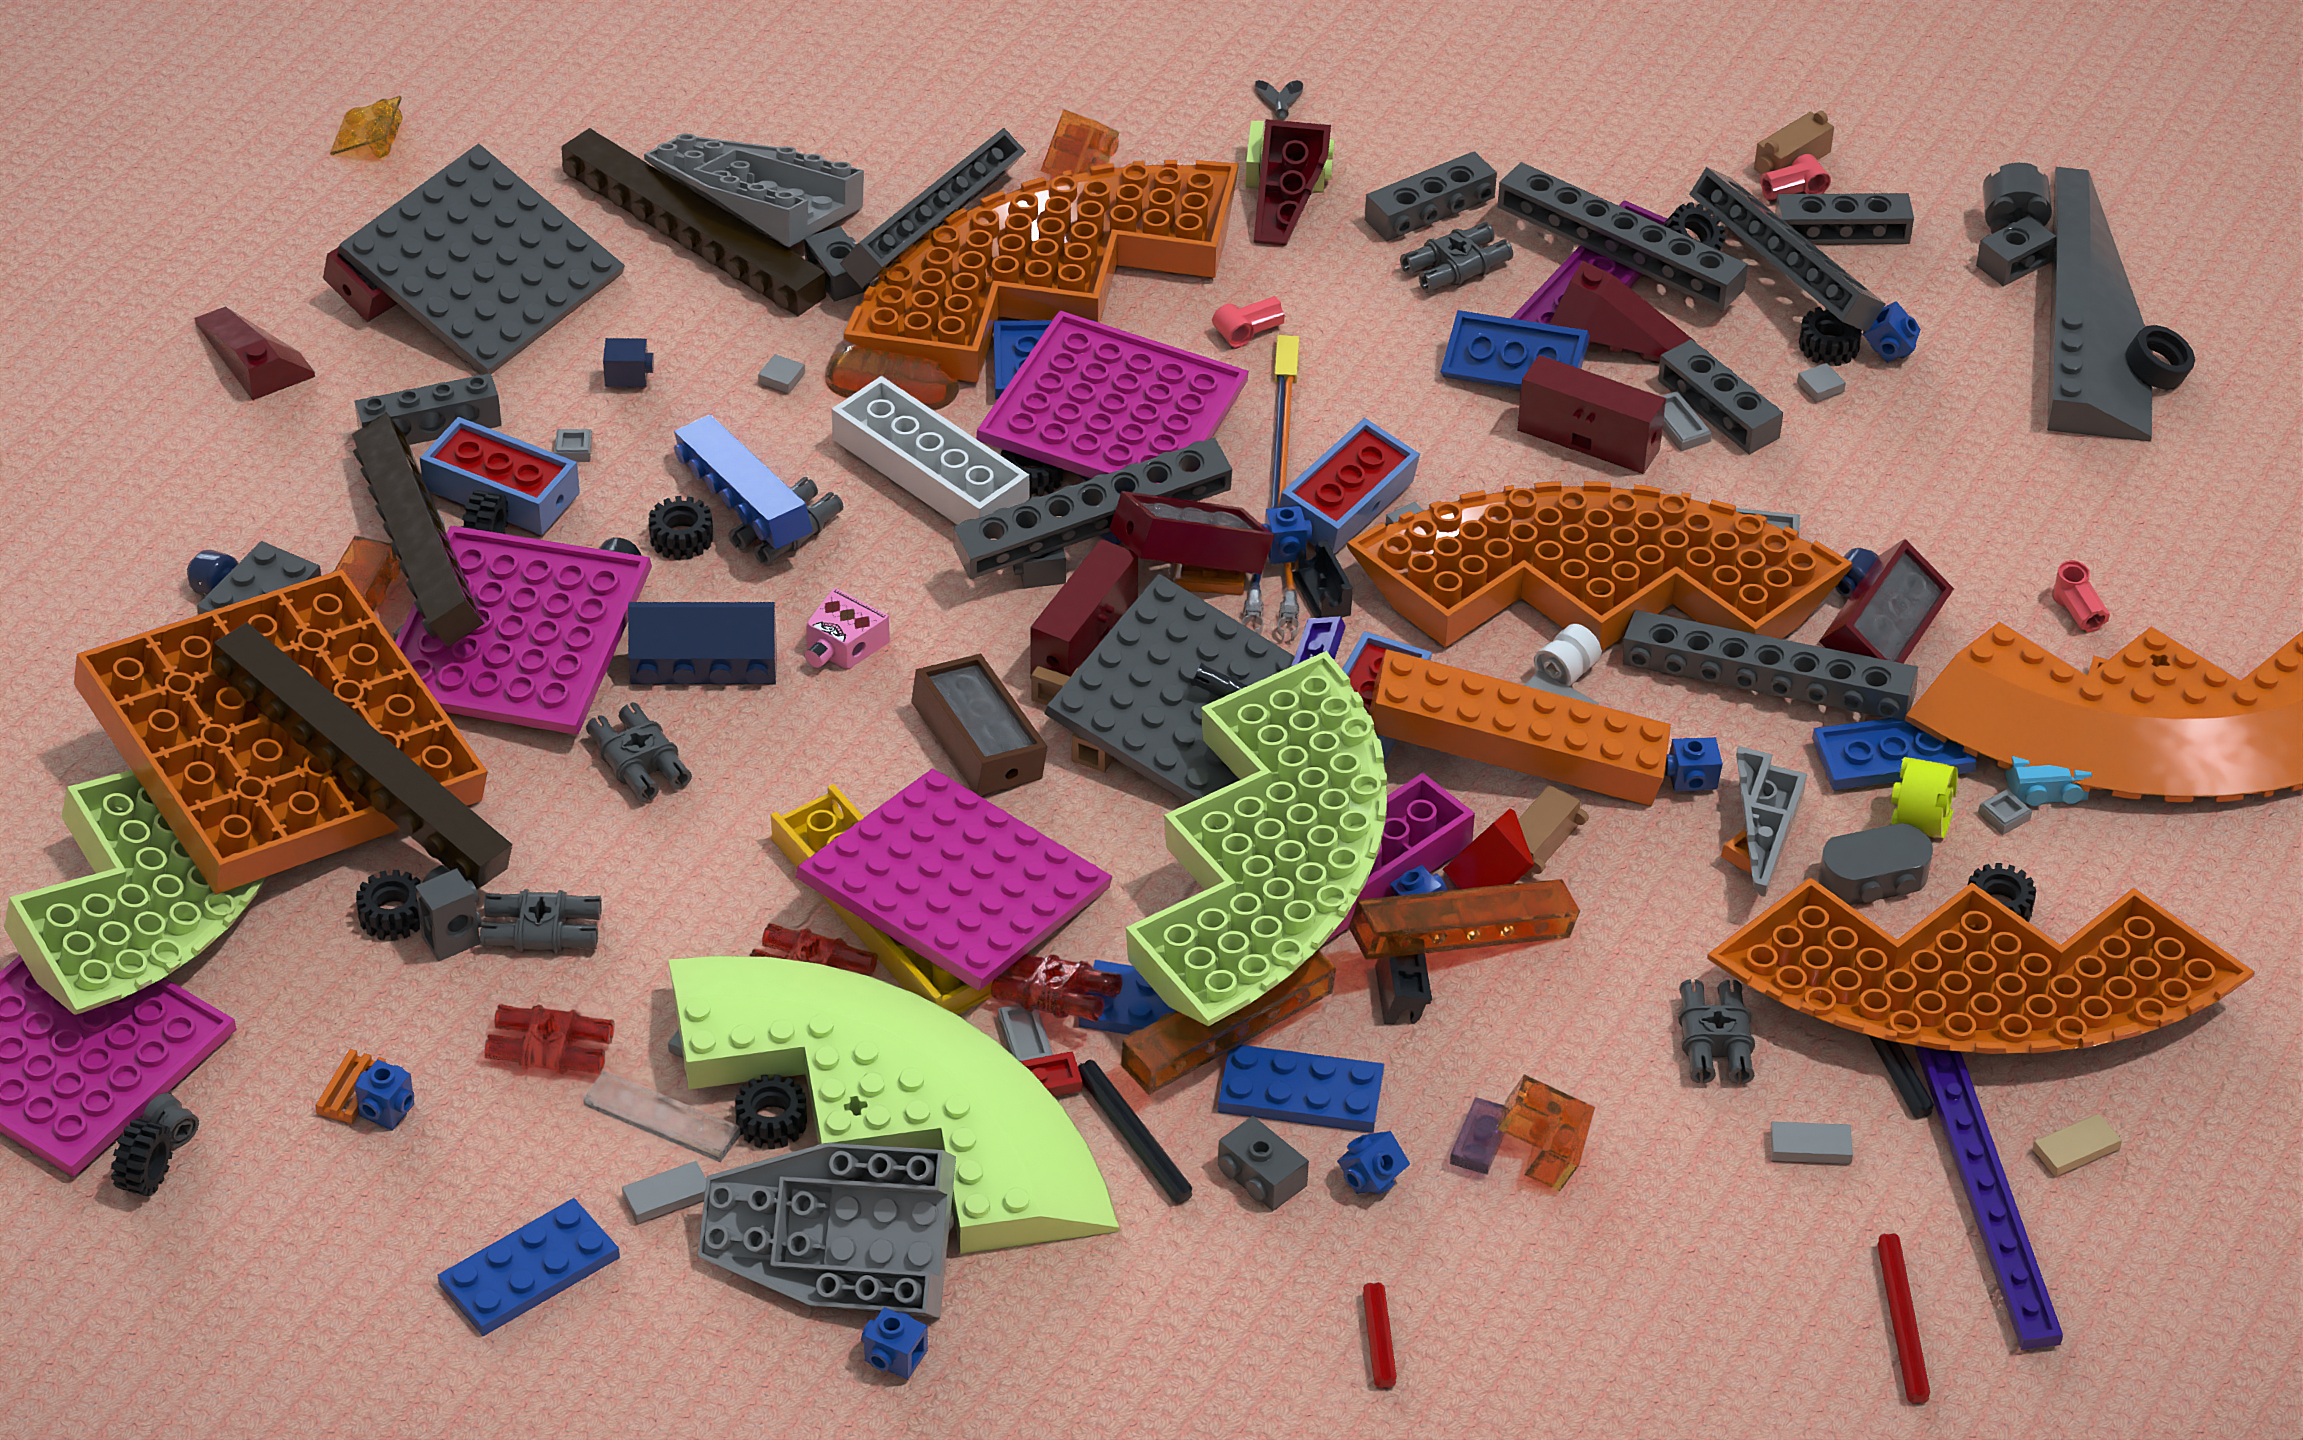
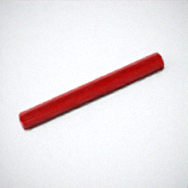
[1877,1233,1930,1404]

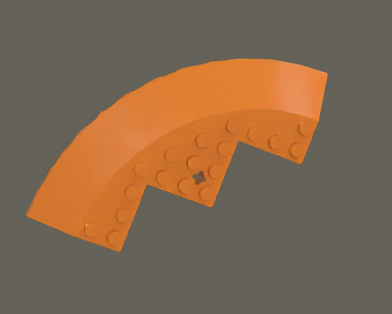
[843,160,1239,382]
[1347,481,1853,651]
[1905,621,2303,802]
[1707,877,2255,1054]

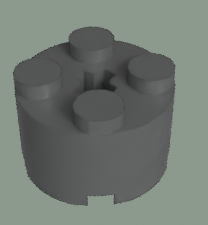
[1982,162,2052,234]

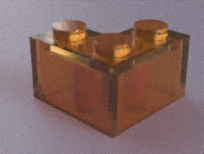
[1040,109,1120,177]
[1497,1074,1595,1191]

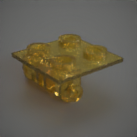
[330,96,403,158]

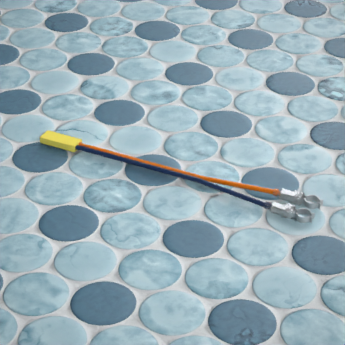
[1242,335,1300,641]

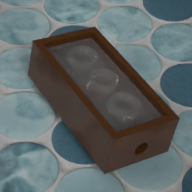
[911,653,1048,796]

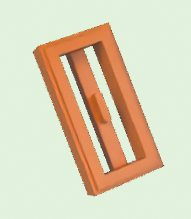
[1173,563,1246,595]
[315,1049,386,1124]

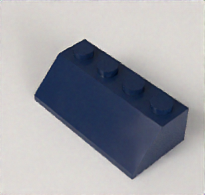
[628,602,777,685]

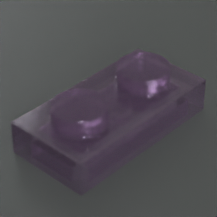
[1450,1097,1513,1175]

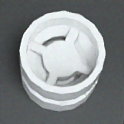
[1534,624,1602,687]

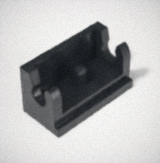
[1292,540,1353,618]
[1375,938,1432,1025]

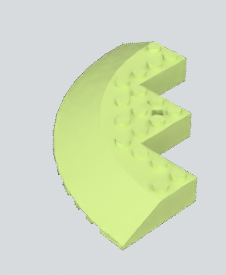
[1126,651,1387,1026]
[4,770,266,1015]
[668,956,1119,1254]

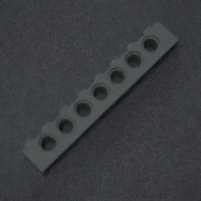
[840,128,1026,289]
[1497,162,1748,311]
[1689,167,1886,332]
[953,437,1233,580]
[1623,610,1918,721]

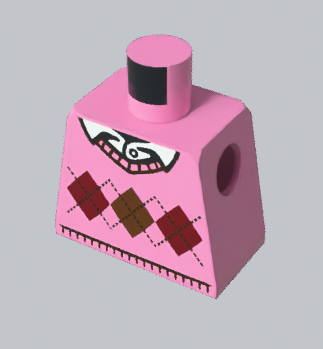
[805,588,890,669]

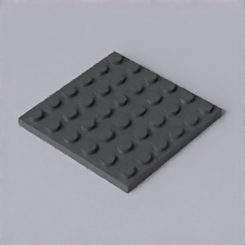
[338,143,625,375]
[1045,574,1295,803]

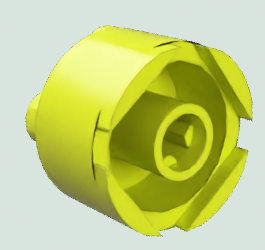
[1891,757,1958,838]

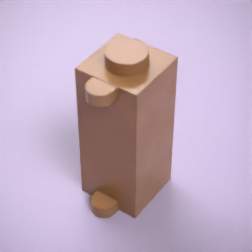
[1754,110,1834,174]
[1518,785,1589,879]

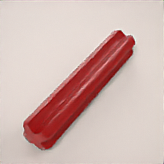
[1363,1282,1397,1389]

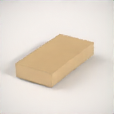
[2032,1113,2122,1177]

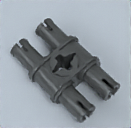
[1400,222,1513,293]
[728,477,844,566]
[586,702,692,802]
[480,889,602,953]
[1678,979,1755,1084]

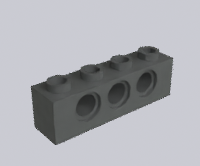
[1364,151,1497,241]
[1775,193,1914,245]
[1658,339,1783,455]
[354,373,502,445]

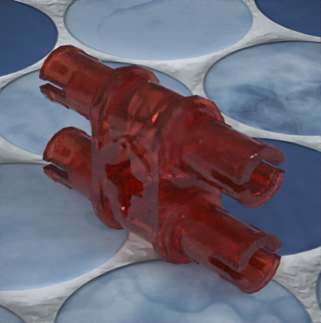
[749,923,878,977]
[991,954,1123,1021]
[484,1004,615,1075]

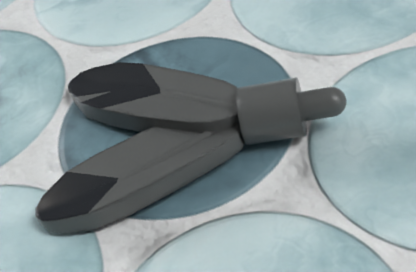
[1255,80,1303,121]

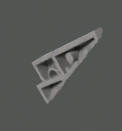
[1736,746,1807,897]

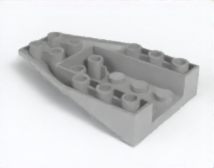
[644,133,864,247]
[698,1143,956,1319]

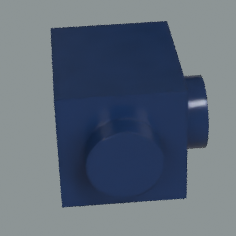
[603,338,654,387]

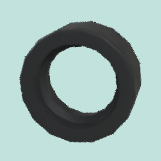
[2126,325,2195,390]

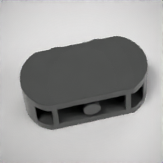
[1819,823,1933,905]

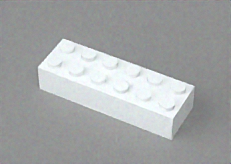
[832,376,1029,525]

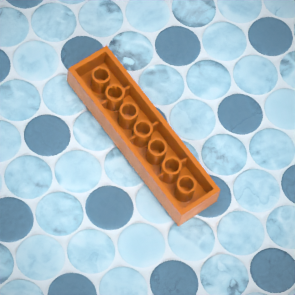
[1369,649,1671,806]

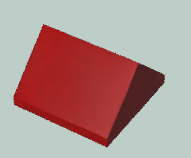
[1442,809,1534,911]

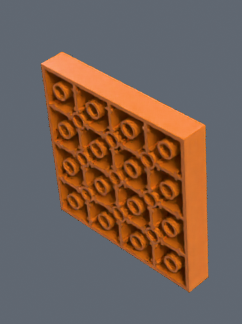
[74,569,488,895]

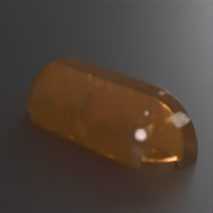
[825,346,959,411]

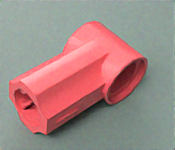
[1760,154,1831,201]
[1212,296,1285,348]
[2052,560,2110,633]

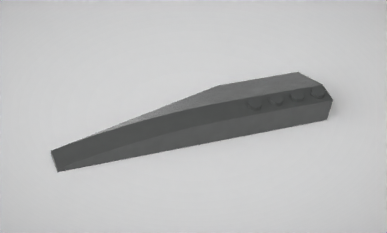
[2047,167,2153,442]

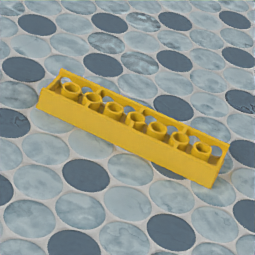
[770,784,1001,1015]

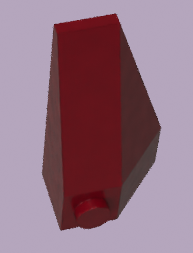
[1254,119,1331,246]
[1549,261,1696,362]
[195,306,315,400]

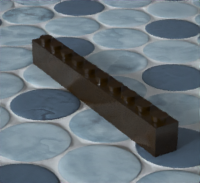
[561,128,826,317]
[352,412,484,647]
[211,622,513,890]

